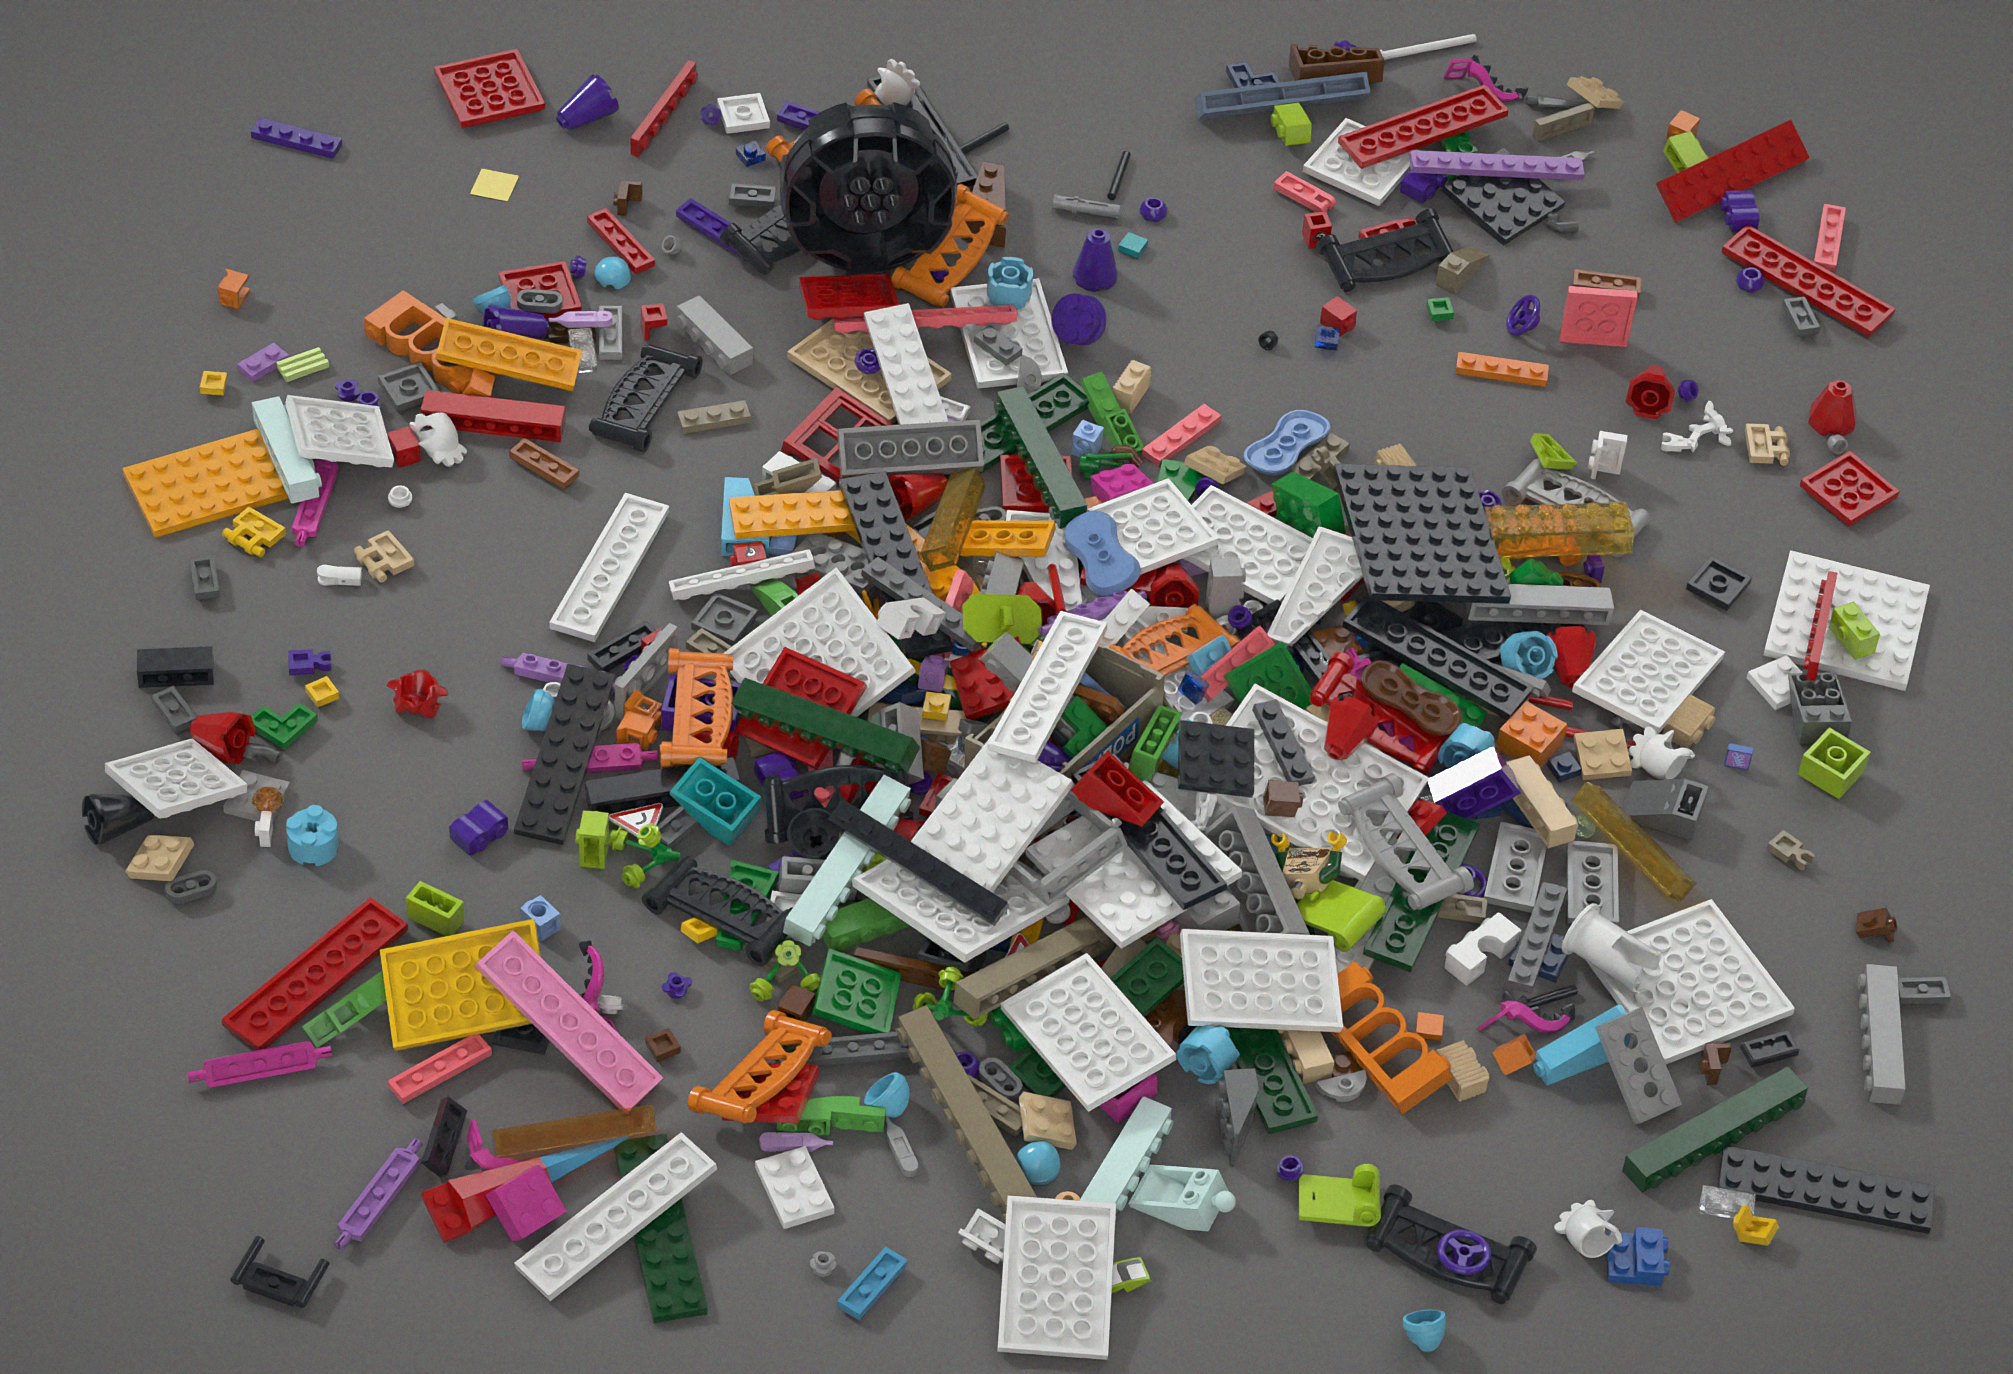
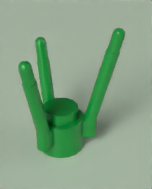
[1079,453,1133,480]

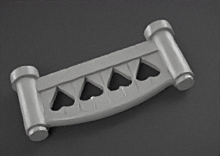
[1502,458,1649,557]
[1338,773,1474,910]

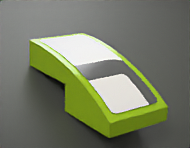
[1111,1257,1151,1294]

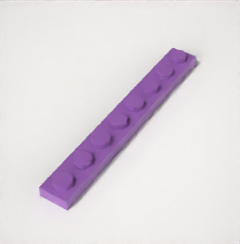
[1409,150,1585,180]

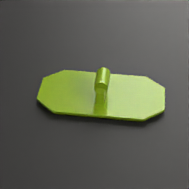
[962,593,1042,644]

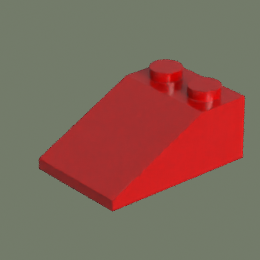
[1071,750,1164,826]

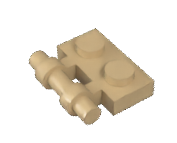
[1744,424,1790,466]
[354,530,414,583]

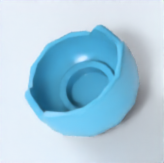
[594,257,631,289]

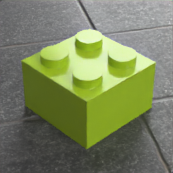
[1798,728,1871,799]

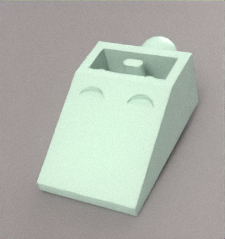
[1128,1165,1236,1231]

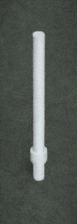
[1380,34,1476,60]

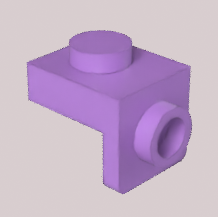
[918,655,949,692]

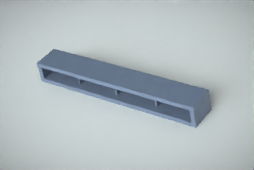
[1194,72,1370,120]

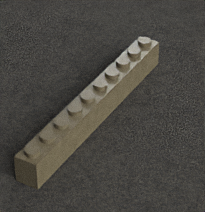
[896,1005,1038,1224]

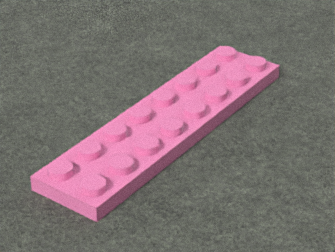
[475,931,663,1115]

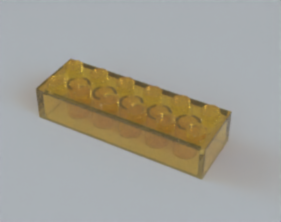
[1485,502,1634,558]

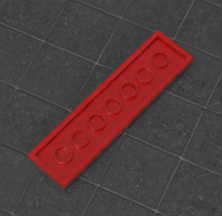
[1338,84,1509,169]
[1656,119,1810,223]
[1721,224,1896,338]
[221,897,408,1051]

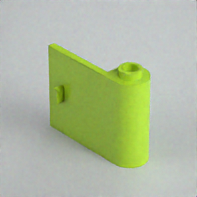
[1297,880,1386,952]
[1299,1164,1381,1226]

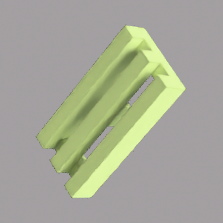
[276,347,329,382]

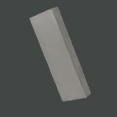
[599,306,622,360]

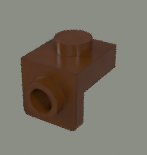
[613,180,643,216]
[1856,908,1898,942]
[1700,1043,1732,1085]

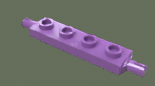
[1038,590,1147,637]
[500,653,616,694]
[334,1138,423,1250]

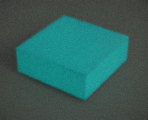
[1118,232,1148,258]

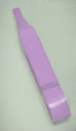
[549,311,613,328]
[759,1132,833,1152]

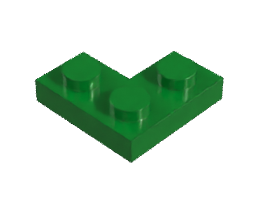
[1061,696,1108,759]
[251,703,318,750]

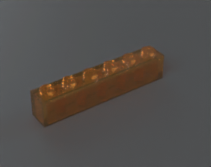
[490,1104,657,1157]

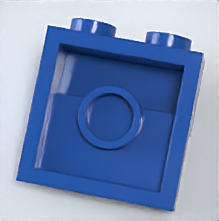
[1606,1227,1669,1286]

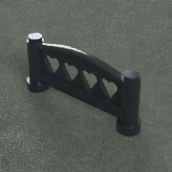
[719,203,801,275]
[1316,208,1454,292]
[589,344,703,452]
[764,765,914,844]
[642,856,793,966]
[1366,1184,1537,1304]

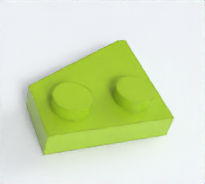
[1530,433,1577,470]

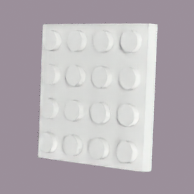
[1303,118,1420,206]
[285,395,394,467]
[1087,478,1219,575]
[105,738,247,819]

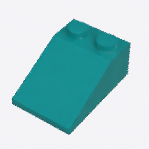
[670,757,761,846]

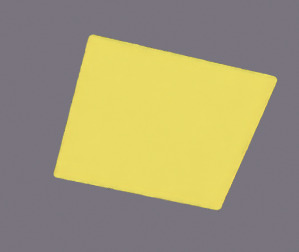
[470,169,519,201]

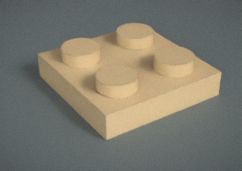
[1567,76,1624,109]
[1184,446,1247,484]
[1573,729,1632,780]
[125,835,194,881]
[1019,1092,1077,1150]

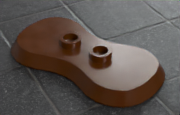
[1362,661,1462,736]
[1144,989,1188,1052]

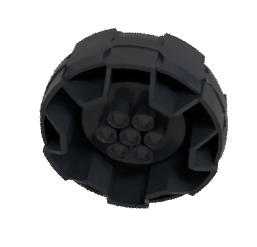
[780,102,957,275]

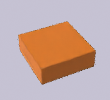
[1416,1012,1444,1041]

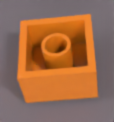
[1497,701,1567,768]

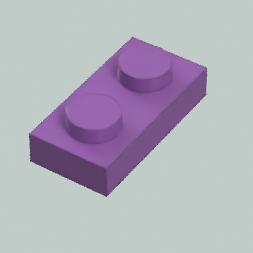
[237,343,289,383]

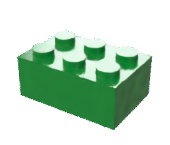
[1272,472,1346,538]

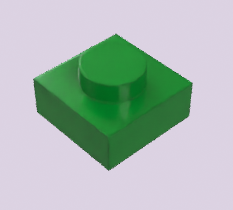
[1426,297,1454,321]

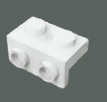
[1588,431,1628,479]
[958,1209,1006,1264]

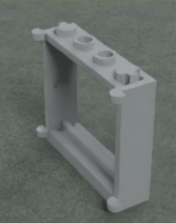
[1008,784,1128,906]

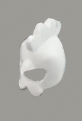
[875,59,920,106]
[409,413,467,467]
[1628,726,1695,780]
[1554,1200,1622,1258]

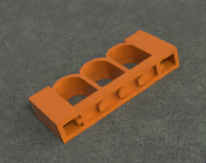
[364,290,501,394]
[1330,961,1452,1115]

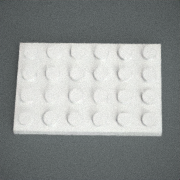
[950,278,1068,389]
[1183,485,1313,604]
[1572,610,1725,734]
[911,735,1074,893]
[1180,929,1343,1032]
[1000,953,1176,1112]
[997,1196,1116,1360]

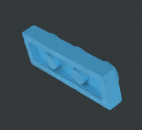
[837,1246,908,1321]

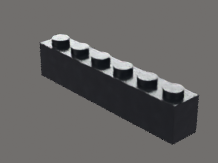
[585,757,740,815]

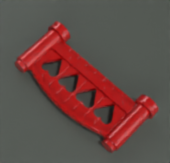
[1310,652,1452,776]

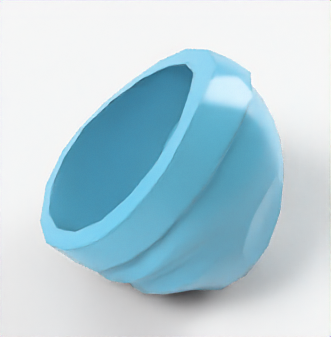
[472,285,511,315]
[522,689,555,731]
[864,1072,910,1118]
[1015,1141,1061,1185]
[1402,1310,1447,1352]

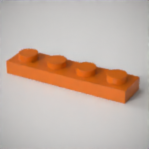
[1455,352,1549,387]

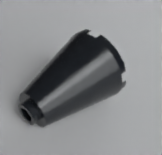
[82,794,154,845]

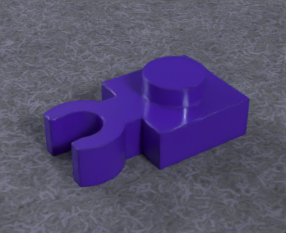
[288,649,331,675]

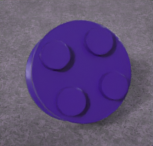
[1051,293,1107,345]

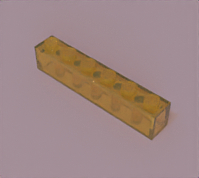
[920,467,986,572]
[1571,782,1697,902]

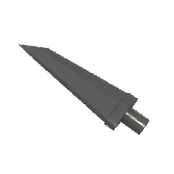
[1526,94,1596,109]

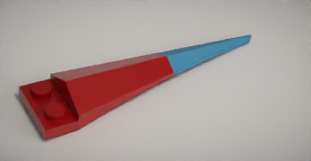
[421,1135,629,1243]

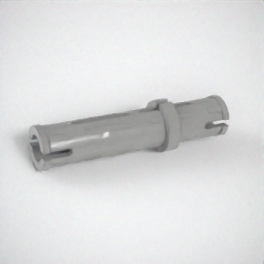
[1052,194,1120,219]

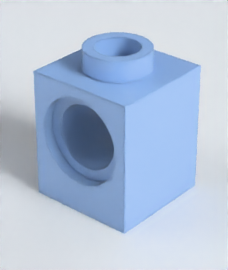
[1071,420,1104,458]
[520,895,561,942]

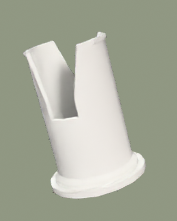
[1562,903,1661,992]

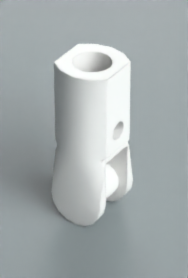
[317,565,362,586]

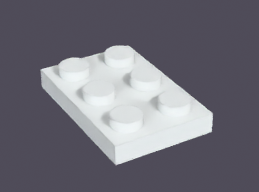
[755,1146,834,1229]

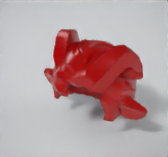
[386,669,448,718]

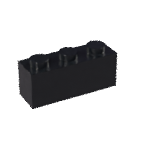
[137,646,214,688]

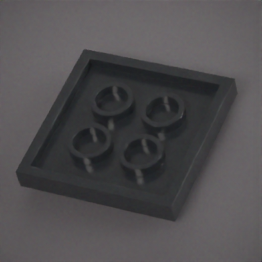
[1178,720,1254,798]

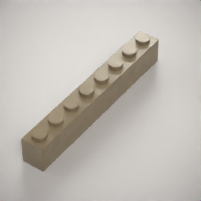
[953,916,1117,1019]

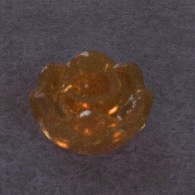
[252,787,284,811]

